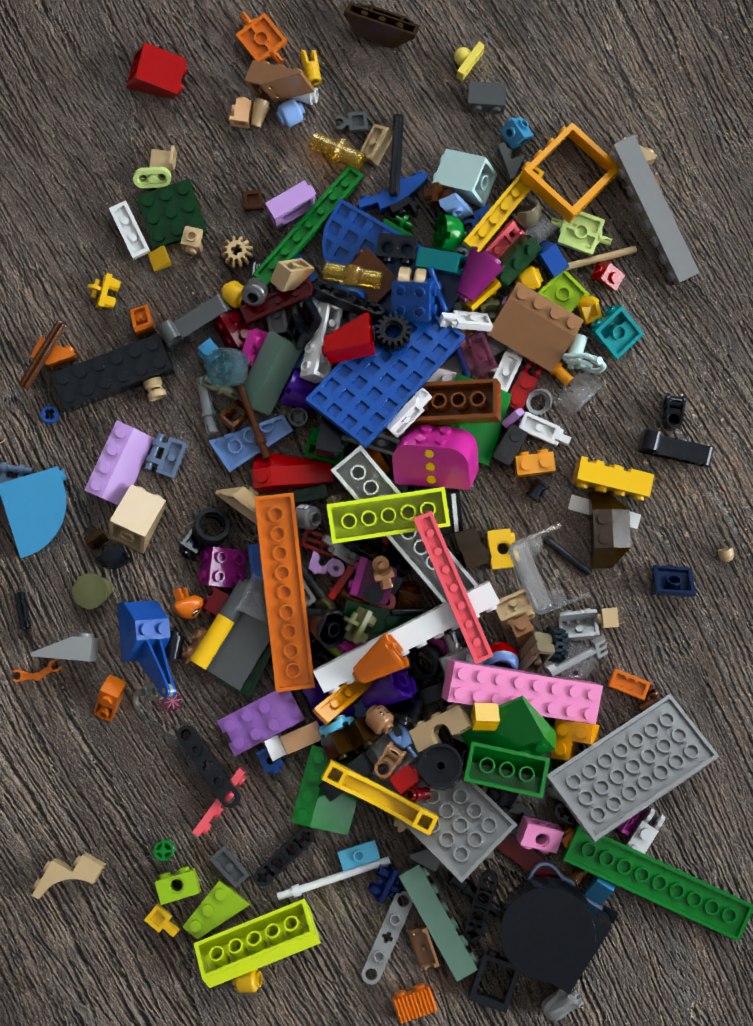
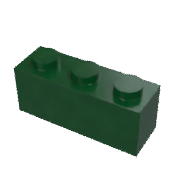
[496,234,543,291]

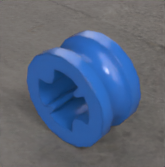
[41,406,59,424]

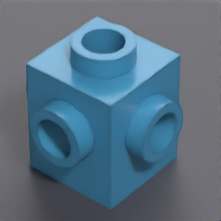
[500,117,534,149]

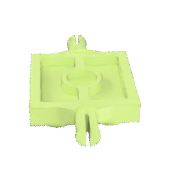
[550,211,612,256]

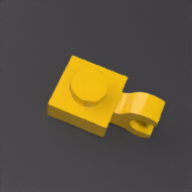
[144,904,180,937]

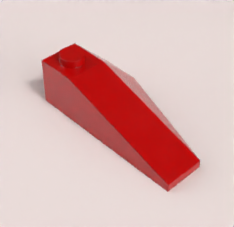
[252,453,334,494]

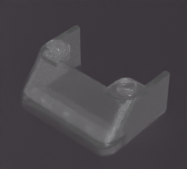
[508,523,590,615]

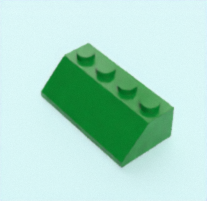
[462,741,550,799]

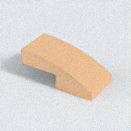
[280,721,321,755]

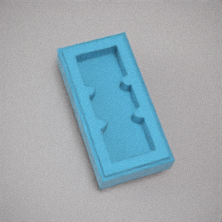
[337,839,380,871]

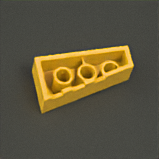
[572,456,654,501]

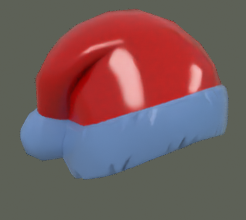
[482,642,519,670]

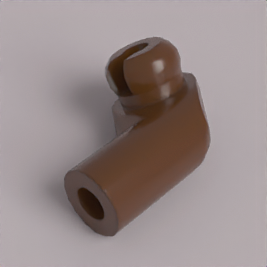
[637,687,660,713]

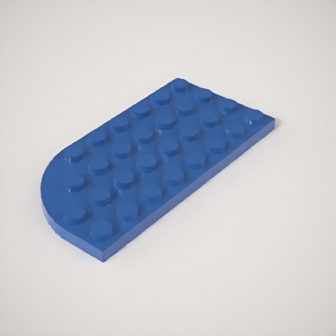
[322,198,460,317]
[305,315,466,449]

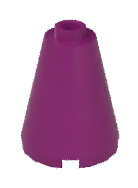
[456,246,505,303]

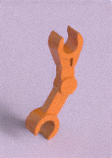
[12,659,62,682]

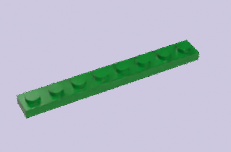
[253,165,364,287]

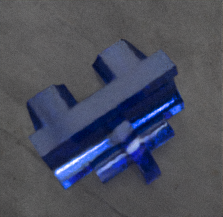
[367,864,403,904]

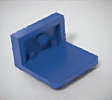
[391,278,438,322]

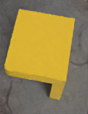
[470,703,500,731]

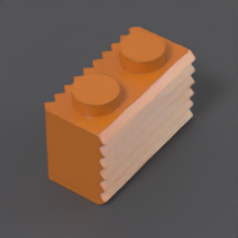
[392,983,438,1024]

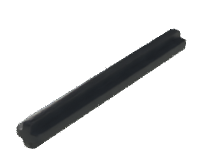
[389,114,404,197]

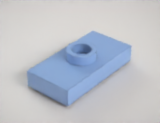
[439,193,473,220]

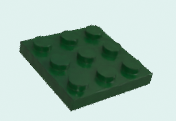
[136,178,208,250]

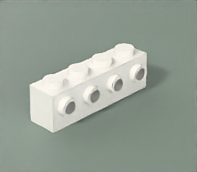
[300,302,343,383]

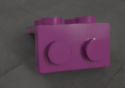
[198,547,247,588]
[347,557,397,605]

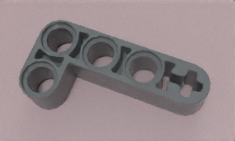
[157,294,232,349]

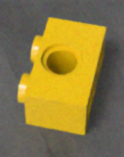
[486,528,518,570]

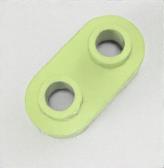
[133,167,171,188]

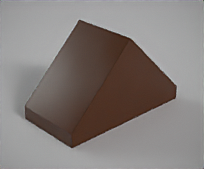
[217,399,248,433]

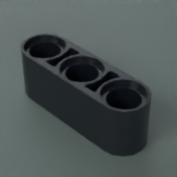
[318,752,375,802]

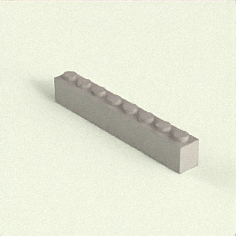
[609,135,700,285]

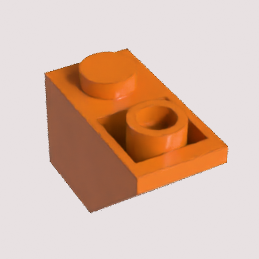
[30,336,78,368]
[93,674,127,722]

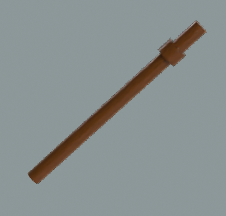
[224,351,271,459]

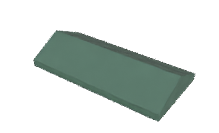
[237,330,304,416]

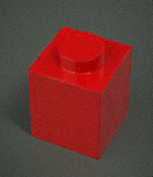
[389,764,421,796]

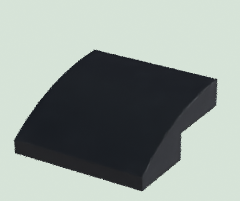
[286,298,322,350]

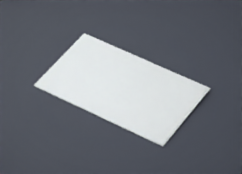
[264,733,287,762]

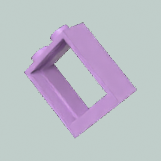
[265,180,317,230]

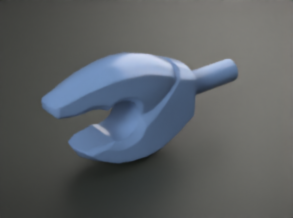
[387,724,418,759]

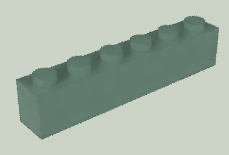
[398,862,478,982]

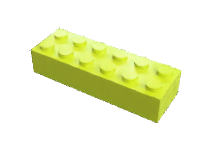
[326,487,450,544]
[193,899,321,988]

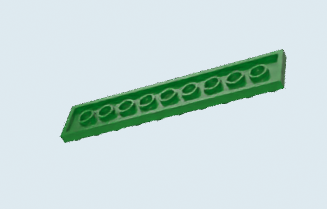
[562,823,753,942]

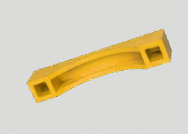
[321,759,439,836]

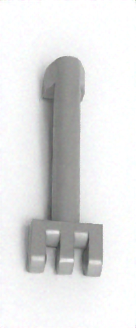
[544,635,608,677]

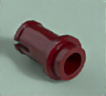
[406,786,431,803]

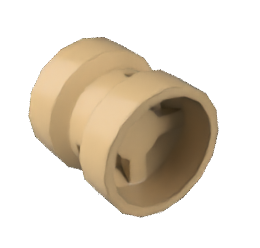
[143,377,167,401]

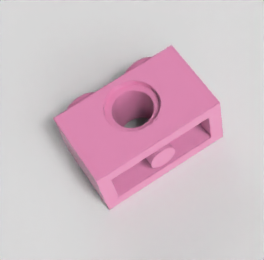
[516,816,564,854]

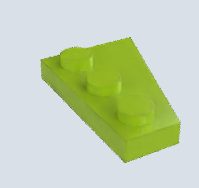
[183,879,250,940]

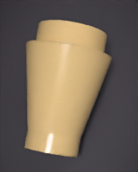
[250,98,270,128]

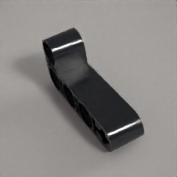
[637,429,714,467]

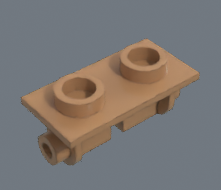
[182,626,207,668]

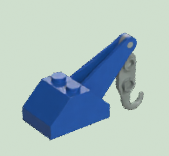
[117,600,176,712]

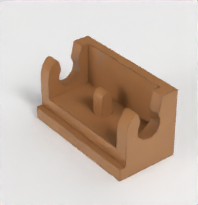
[408,924,440,971]

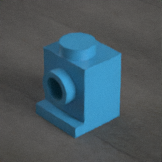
[197,338,224,369]

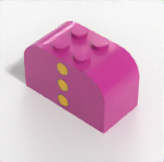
[392,425,479,490]

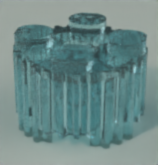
[203,348,249,387]

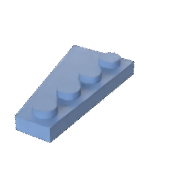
[209,415,294,473]

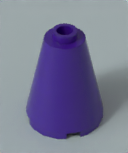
[279,369,318,411]
[362,668,416,709]

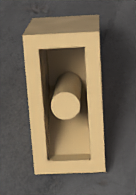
[270,258,315,292]

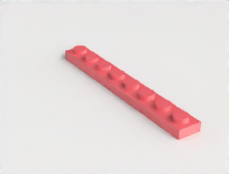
[413,510,493,664]

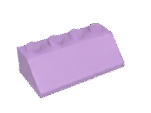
[84,420,155,505]

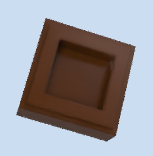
[243,190,264,212]

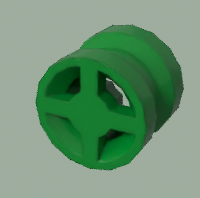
[153,839,175,861]

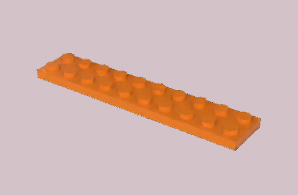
[254,492,315,692]

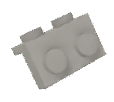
[557,608,600,641]

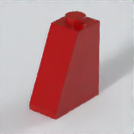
[321,312,375,364]

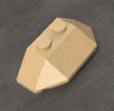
[215,486,259,525]

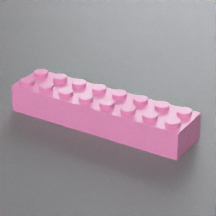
[441,659,603,724]

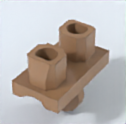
[371,555,395,590]

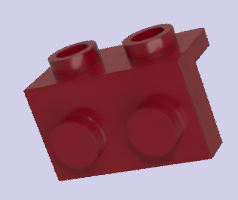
[213,309,250,355]

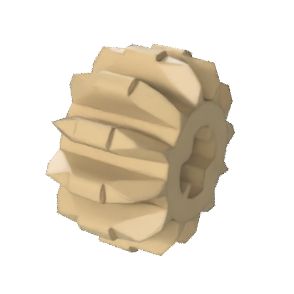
[221,236,253,268]

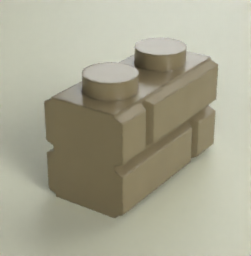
[518,631,555,673]

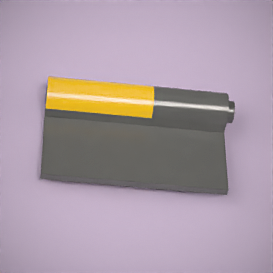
[190,579,270,691]

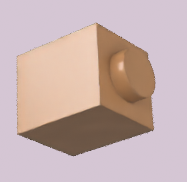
[509,614,535,648]

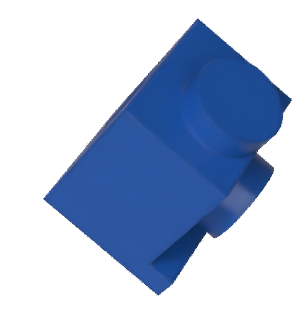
[256,747,284,775]

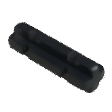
[14,592,31,630]

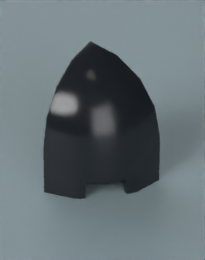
[96,544,132,569]

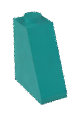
[415,247,467,278]

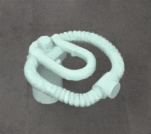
[562,333,607,374]

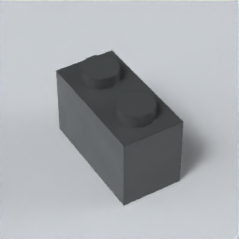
[467,81,507,114]

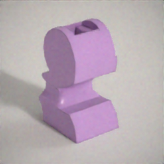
[308,550,345,577]

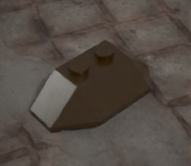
[344,2,420,48]
[588,492,631,569]

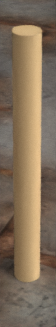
[566,245,637,271]

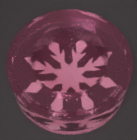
[162,692,182,711]

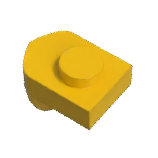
[578,295,603,324]

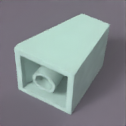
[432,149,497,207]

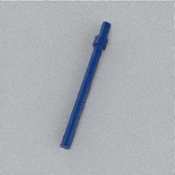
[426,267,471,377]

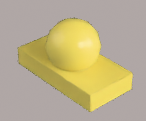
[454,41,484,82]

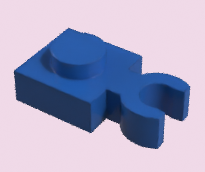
[463,204,490,235]

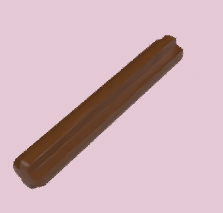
[19,320,66,389]

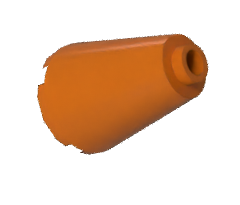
[352,632,409,684]

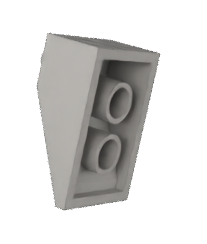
[31,633,99,662]

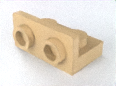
[495,587,538,629]

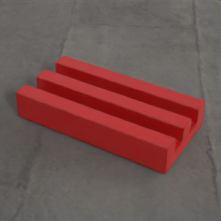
[300,530,336,559]
[328,565,355,601]

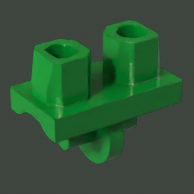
[383,214,416,236]

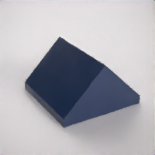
[651,565,696,598]

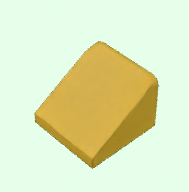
[148,245,172,272]

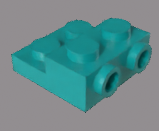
[589,305,644,360]

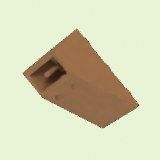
[244,60,315,102]

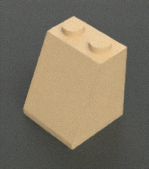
[109,484,166,554]

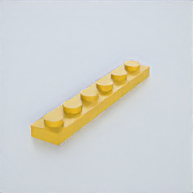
[462,162,545,252]

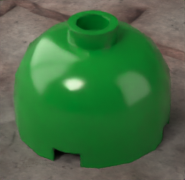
[433,214,466,252]

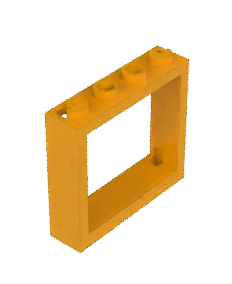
[520,123,619,223]

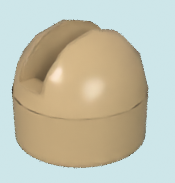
[718,547,734,562]

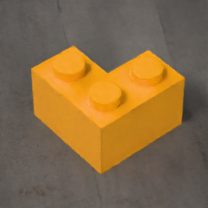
[551,719,600,761]

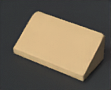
[357,124,393,166]

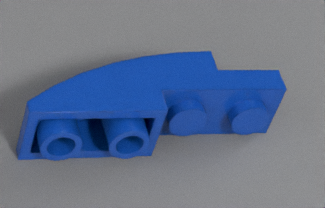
[357,171,428,215]

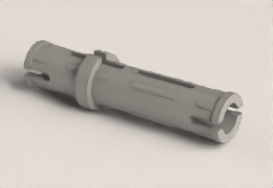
[196,376,218,435]

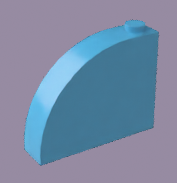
[0,466,67,558]

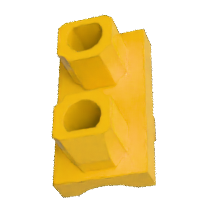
[87,273,121,309]

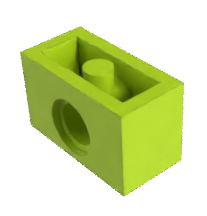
[155,866,201,905]

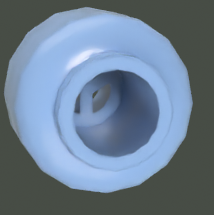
[276,99,305,127]

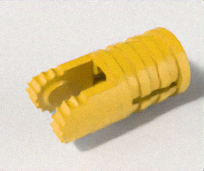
[300,50,322,86]

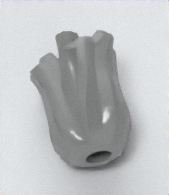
[541,987,583,1021]

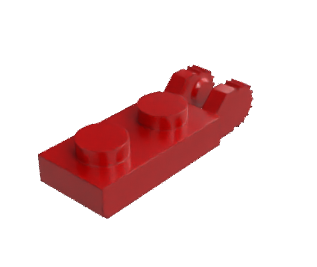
[509,360,543,411]

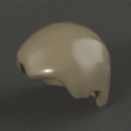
[512,201,541,228]

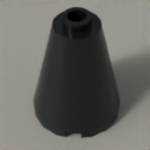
[306,608,347,649]

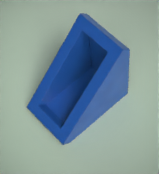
[535,240,569,278]

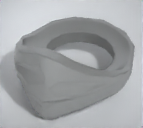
[526,388,553,415]

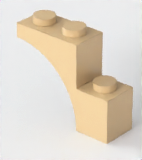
[32,852,106,899]

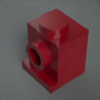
[203,586,229,617]

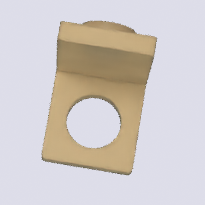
[149,145,177,171]

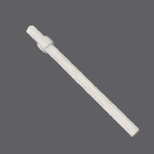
[277,856,391,901]

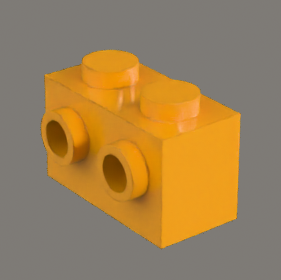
[513,449,556,478]

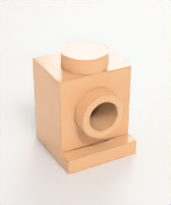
[229,97,252,129]

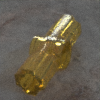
[309,132,367,169]
[323,262,383,289]

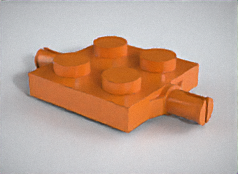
[235,12,288,64]

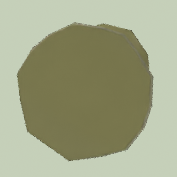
[72,573,112,610]

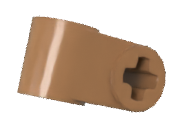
[374,741,408,781]

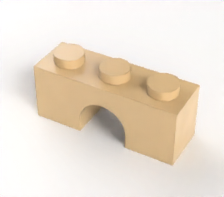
[409,703,472,753]

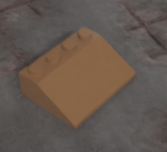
[486,281,584,373]

